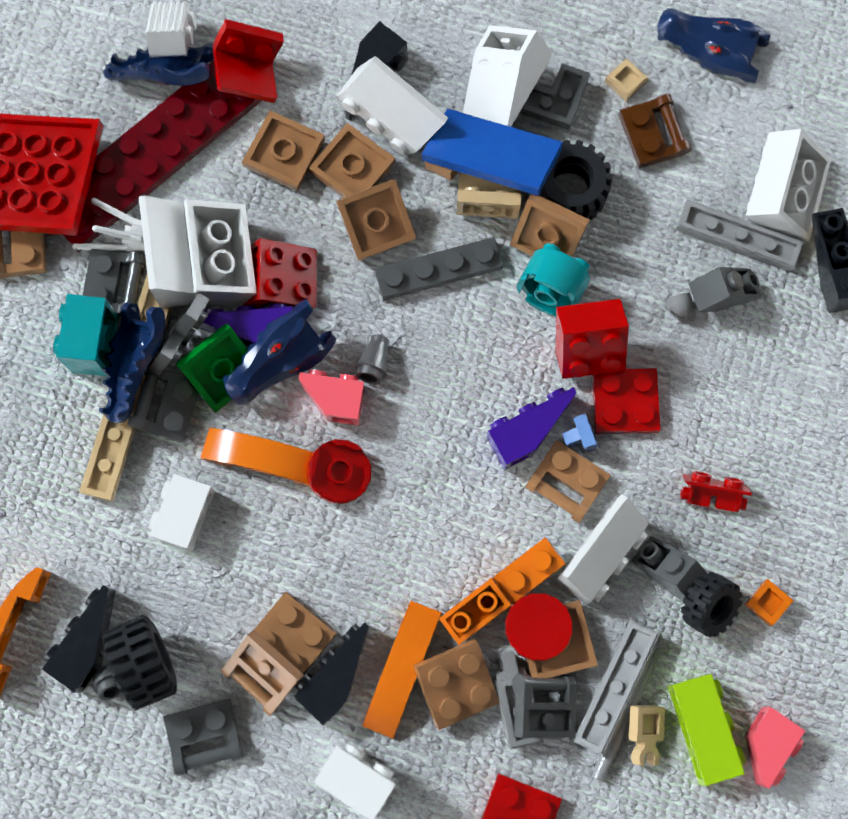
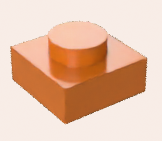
[744,579,794,626]

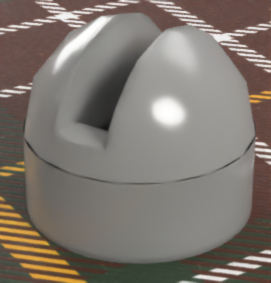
[666,293,693,318]

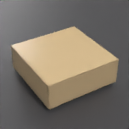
[605,58,648,102]

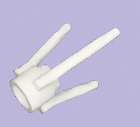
[72,198,145,253]

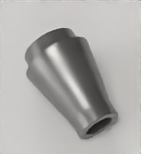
[355,334,389,384]

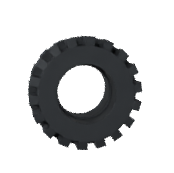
[539,140,612,220]
[103,615,177,711]

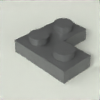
[519,63,590,130]
[148,292,210,376]

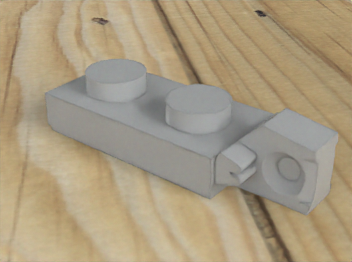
[494,651,543,749]

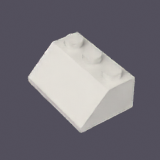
[336,56,448,156]
[746,129,831,242]
[139,196,197,308]
[184,199,257,306]
[556,494,649,605]

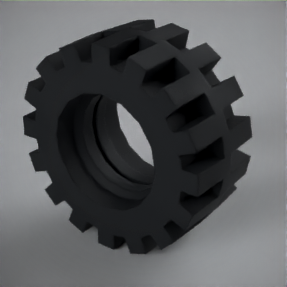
[681,572,742,637]

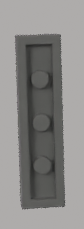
[374,237,503,301]

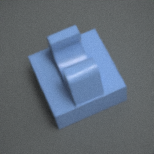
[562,414,600,452]

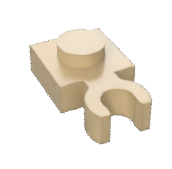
[629,705,665,766]

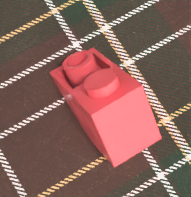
[299,370,365,426]
[745,707,805,789]

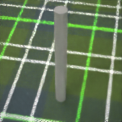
[592,656,658,782]

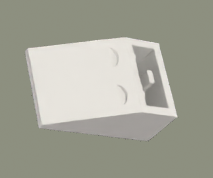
[463,26,553,127]

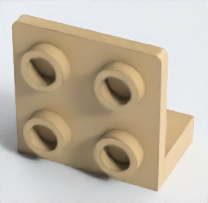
[456,172,521,219]

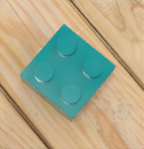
[53,294,119,377]

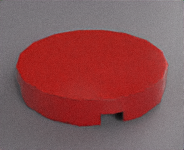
[306,439,372,504]
[505,593,572,661]

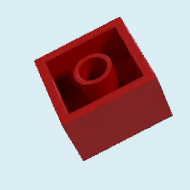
[555,299,629,379]

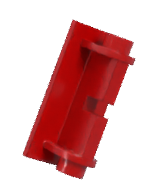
[680,471,752,513]

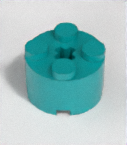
[516,243,590,316]

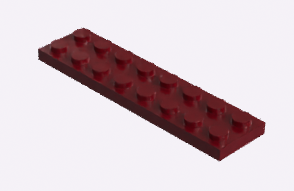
[63,60,262,253]

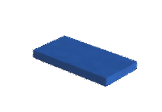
[422,108,562,196]

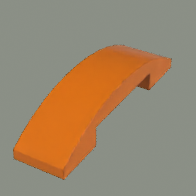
[201,428,313,487]
[0,567,51,696]
[362,601,441,738]

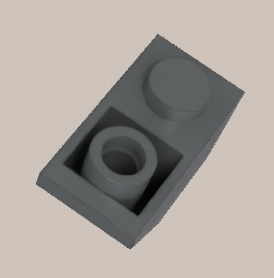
[688,267,761,312]
[631,536,707,601]

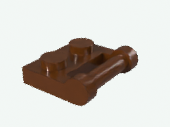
[618,94,692,169]

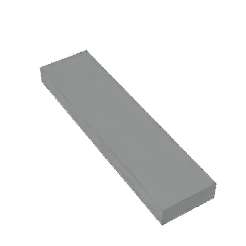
[676,199,805,273]
[573,620,662,757]

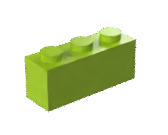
[667,673,746,786]

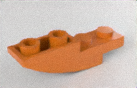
[439,537,566,645]

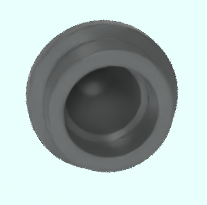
[92,665,122,700]

